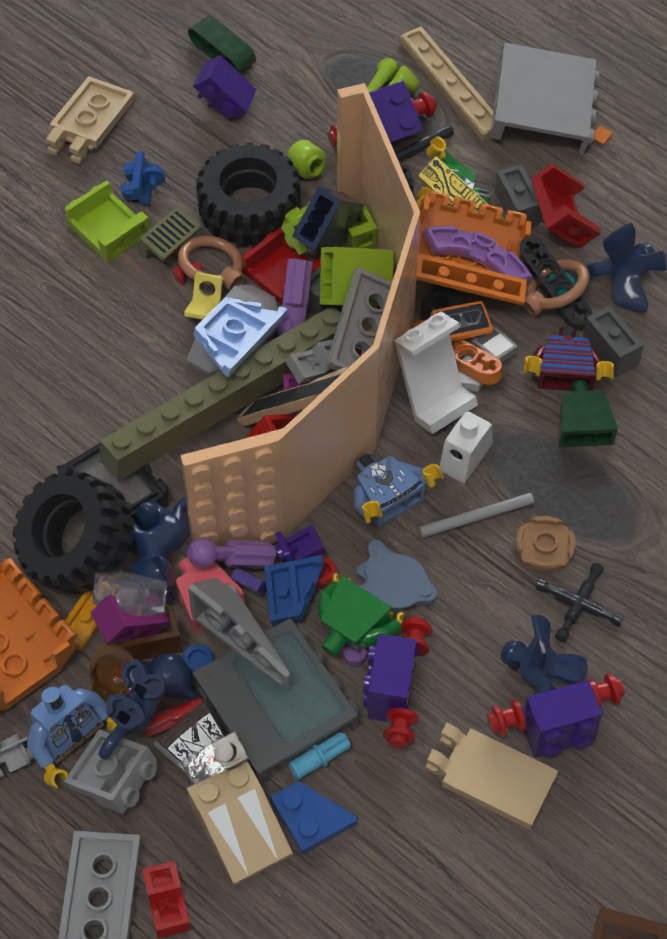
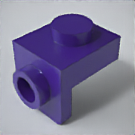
[275,525,327,562]

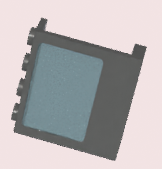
[192,618,360,785]

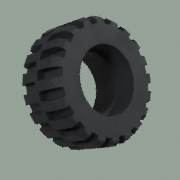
[196,142,301,247]
[13,470,134,594]

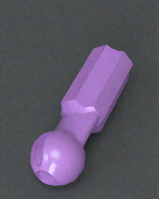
[278,258,313,336]
[187,537,276,569]

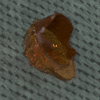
[90,643,134,702]

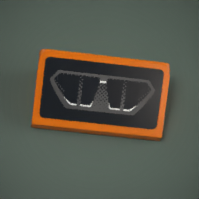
[431,301,493,342]

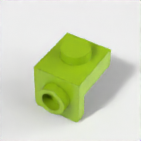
[281,206,309,255]

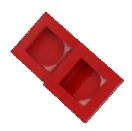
[142,860,191,938]

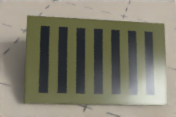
[138,206,202,262]

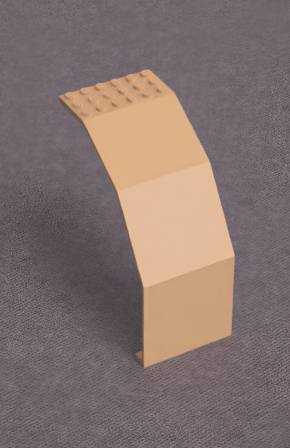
[180,83,420,546]

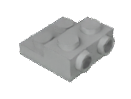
[64,729,158,814]

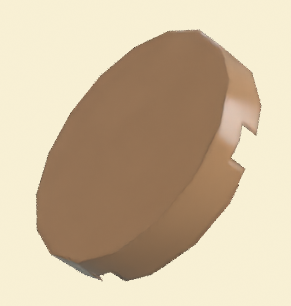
[515,516,576,573]

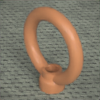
[178,236,246,291]
[522,259,589,317]

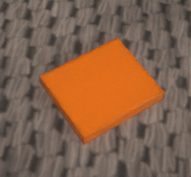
[593,126,613,146]

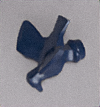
[587,223,667,312]
[501,614,587,695]

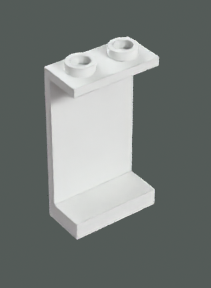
[394,311,478,434]

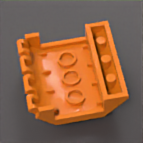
[417,190,532,305]
[0,558,78,711]

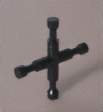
[535,563,624,642]

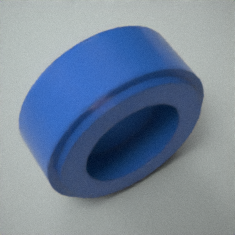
[182,644,214,677]

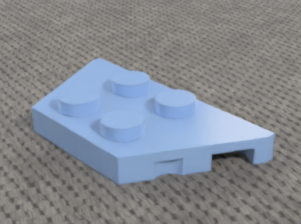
[193,297,288,377]

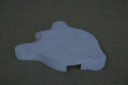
[356,540,437,613]

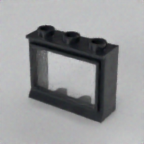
[56,430,169,525]

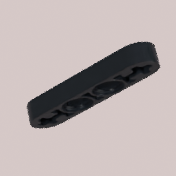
[518,237,592,331]

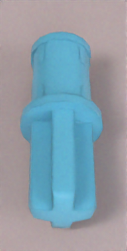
[288,732,351,781]

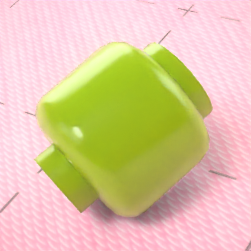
[287,140,326,179]

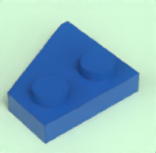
[264,555,325,626]
[270,781,358,855]

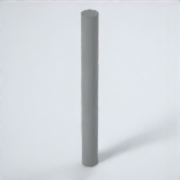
[418,493,534,538]

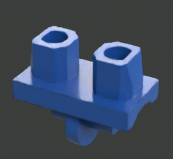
[121,151,166,206]

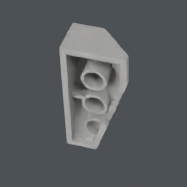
[188,578,291,692]

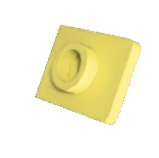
[184,272,223,319]

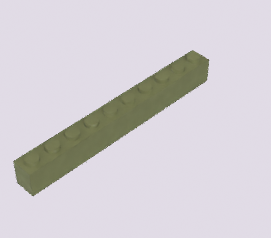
[100,305,341,481]

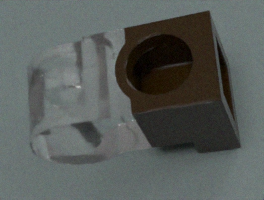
[180,731,249,785]

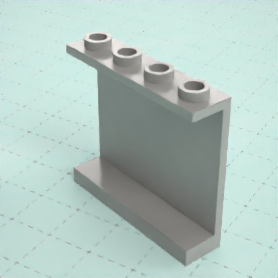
[490,42,599,155]

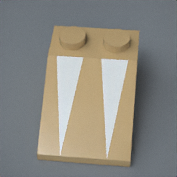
[187,759,293,886]

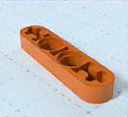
[410,320,502,385]

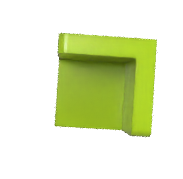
[345,206,378,249]

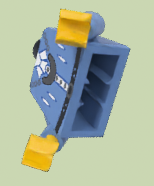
[353,454,444,528]

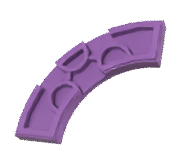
[422,226,533,283]

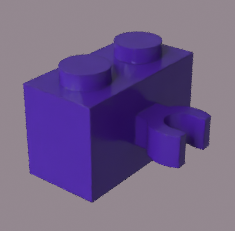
[193,55,257,120]

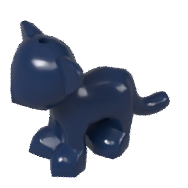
[127,497,190,605]
[98,654,201,760]

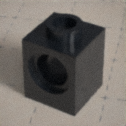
[420,285,464,321]

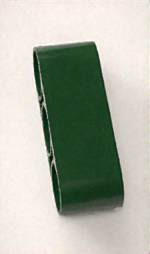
[188,16,256,73]

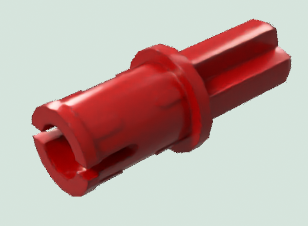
[145,696,202,737]

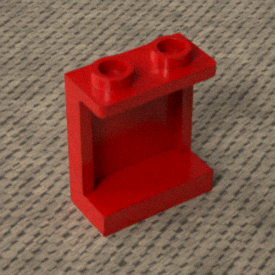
[531,164,601,248]
[242,227,321,305]

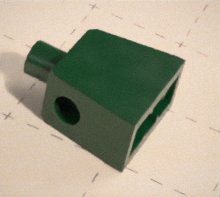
[558,380,618,448]

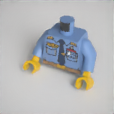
[27,685,117,789]

